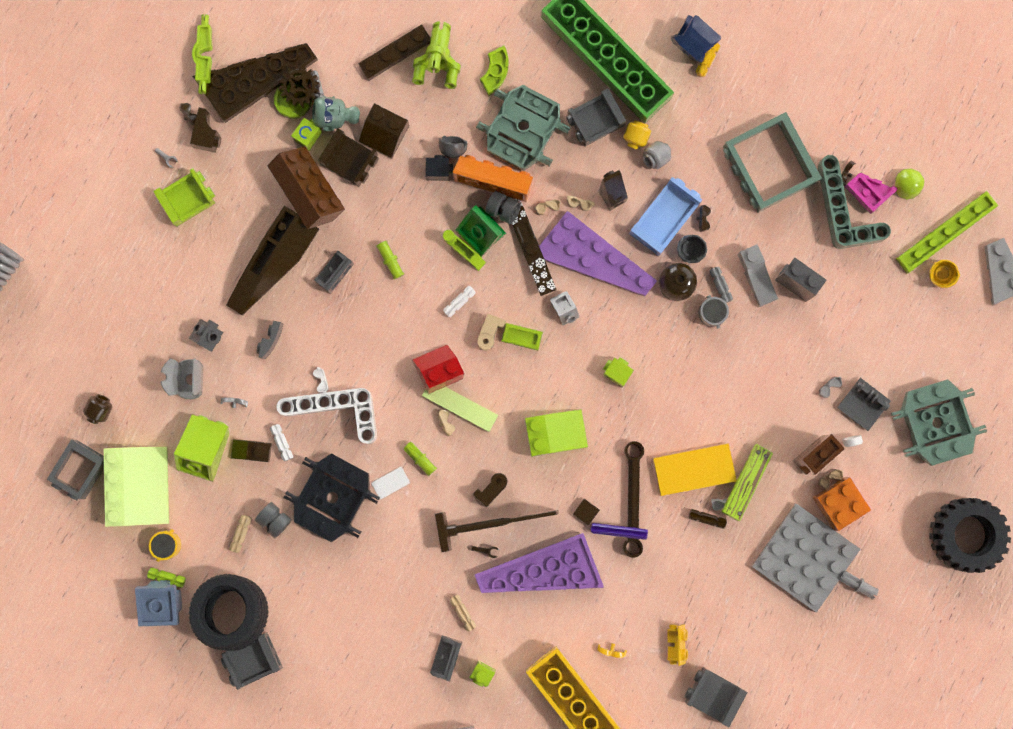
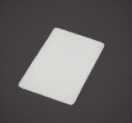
[372,467,410,499]

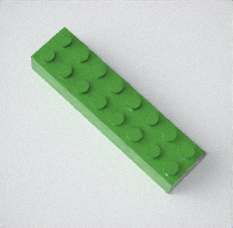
[541,0,674,124]

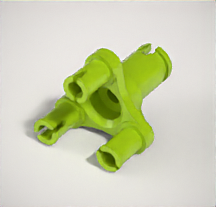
[412,21,461,89]

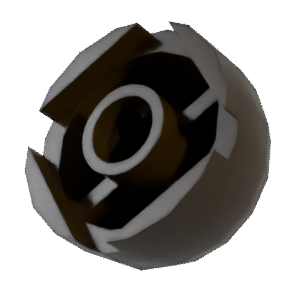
[659,263,697,301]

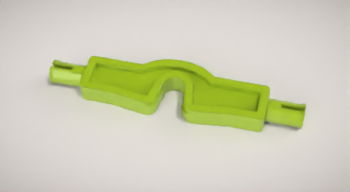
[192,14,213,94]

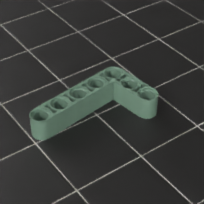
[818,155,891,249]

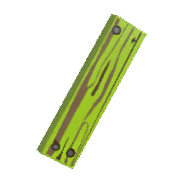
[722,444,773,521]

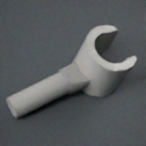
[155,148,178,168]

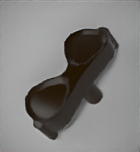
[179,103,197,125]
[841,161,856,186]
[696,205,711,232]

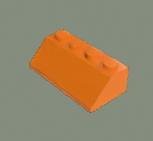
[453,155,533,202]

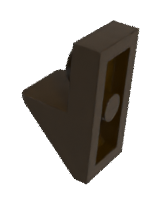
[231,439,272,462]

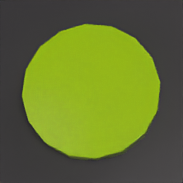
[274,83,312,119]

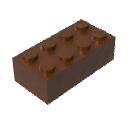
[267,146,345,229]

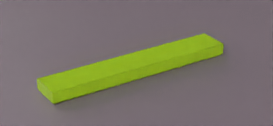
[896,191,998,274]

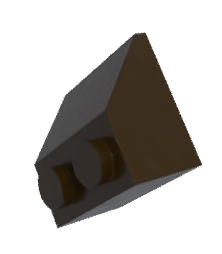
[359,103,409,158]

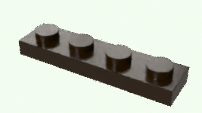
[358,24,431,81]

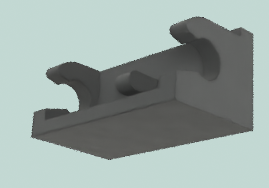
[314,251,354,294]
[430,635,462,682]

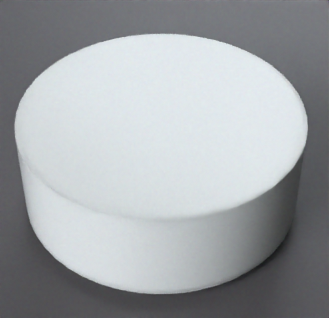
[842,435,863,447]

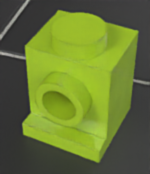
[469,660,496,687]

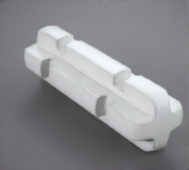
[443,286,476,317]
[270,424,293,461]

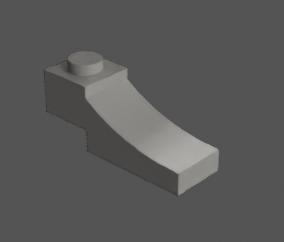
[738,244,778,307]

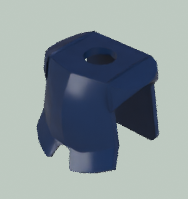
[671,15,721,63]

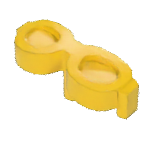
[597,643,627,658]

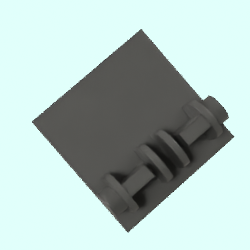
[837,377,891,431]

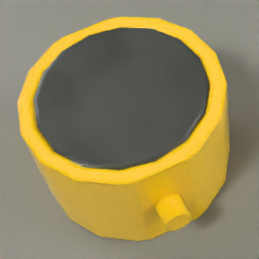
[149,529,182,562]

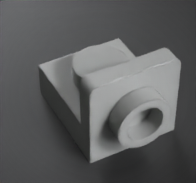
[550,291,580,325]

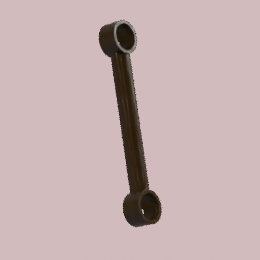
[623,441,644,558]

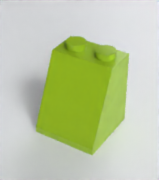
[174,415,229,482]

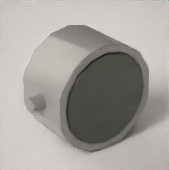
[698,295,729,329]

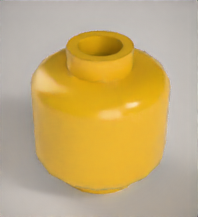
[623,120,651,150]

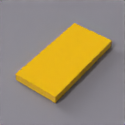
[653,443,737,496]

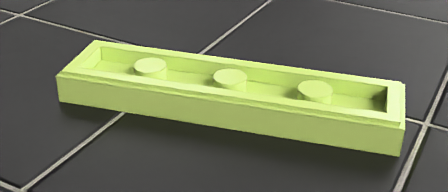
[422,387,498,432]

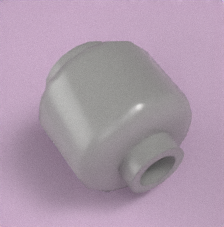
[643,141,671,169]

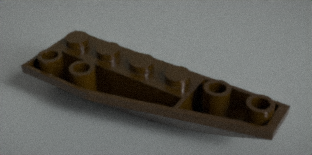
[226,206,320,316]

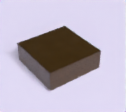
[573,499,600,525]

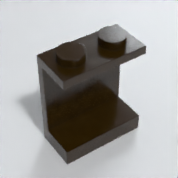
[318,128,379,187]

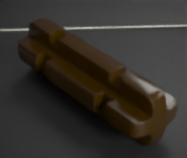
[689,509,727,529]

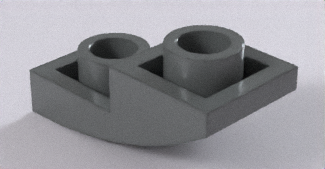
[257,321,284,359]

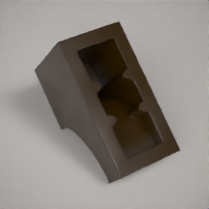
[190,107,221,153]

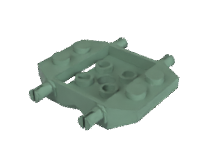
[476,85,571,171]
[891,379,987,466]

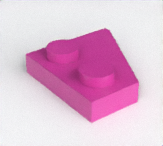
[845,173,898,214]

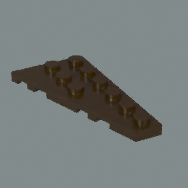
[192,43,318,123]

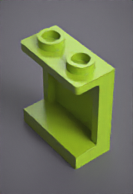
[153,168,216,227]

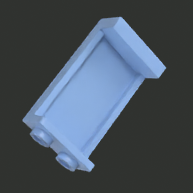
[629,177,702,256]

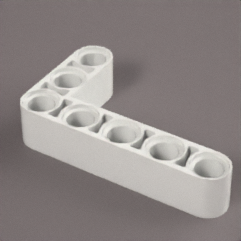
[277,388,377,444]

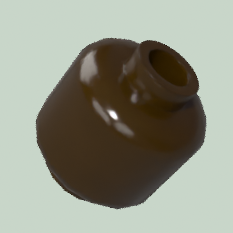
[83,394,113,424]

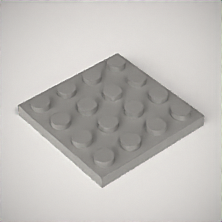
[751,504,860,613]

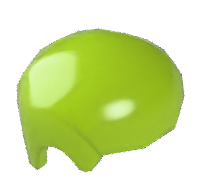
[895,168,924,200]

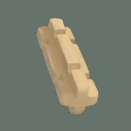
[229,515,251,553]
[450,595,476,632]

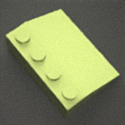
[104,446,169,527]

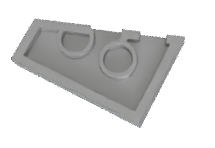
[984,238,1013,305]

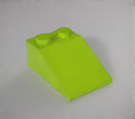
[525,409,588,457]

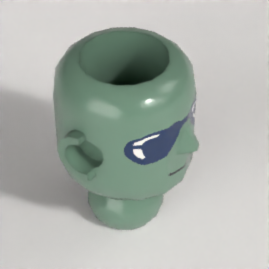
[312,96,360,131]

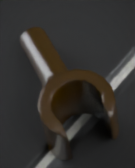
[471,546,499,558]

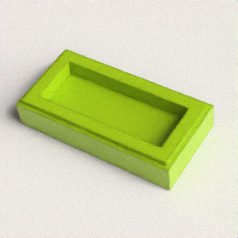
[501,323,543,351]

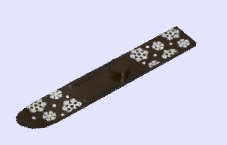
[507,196,557,296]

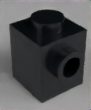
[426,155,453,181]

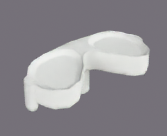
[313,367,328,393]

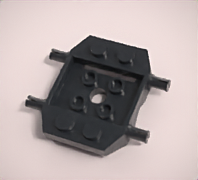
[283,453,380,542]

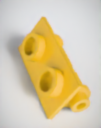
[667,624,688,666]

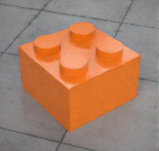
[813,477,871,531]

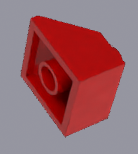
[412,345,464,394]

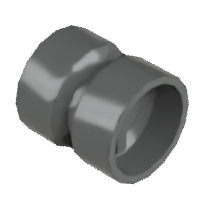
[486,191,521,224]
[255,502,292,539]

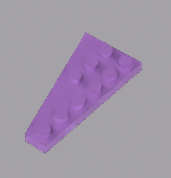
[539,211,657,297]
[475,533,604,593]

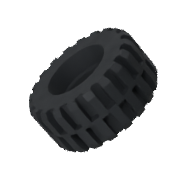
[929,498,1011,573]

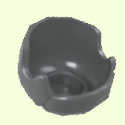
[439,136,468,158]
[677,235,708,263]

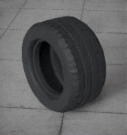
[189,574,269,651]

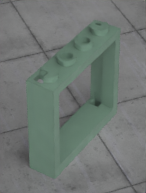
[723,112,822,213]

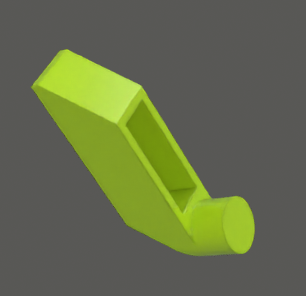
[443,230,486,271]

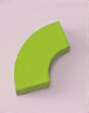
[480,45,509,96]

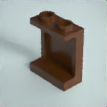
[793,434,845,475]

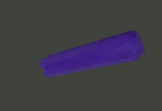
[591,523,648,540]

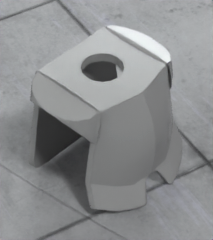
[161,358,203,400]

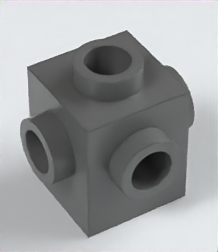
[189,319,224,352]

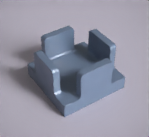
[135,580,182,626]

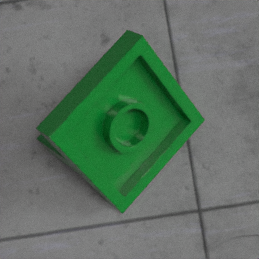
[455,206,506,257]

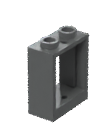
[47,439,104,501]

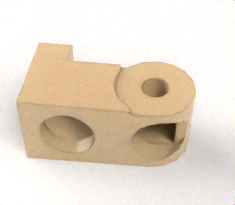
[477,314,506,351]

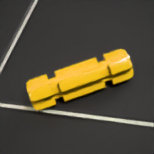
[695,43,720,77]

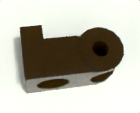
[473,473,508,507]

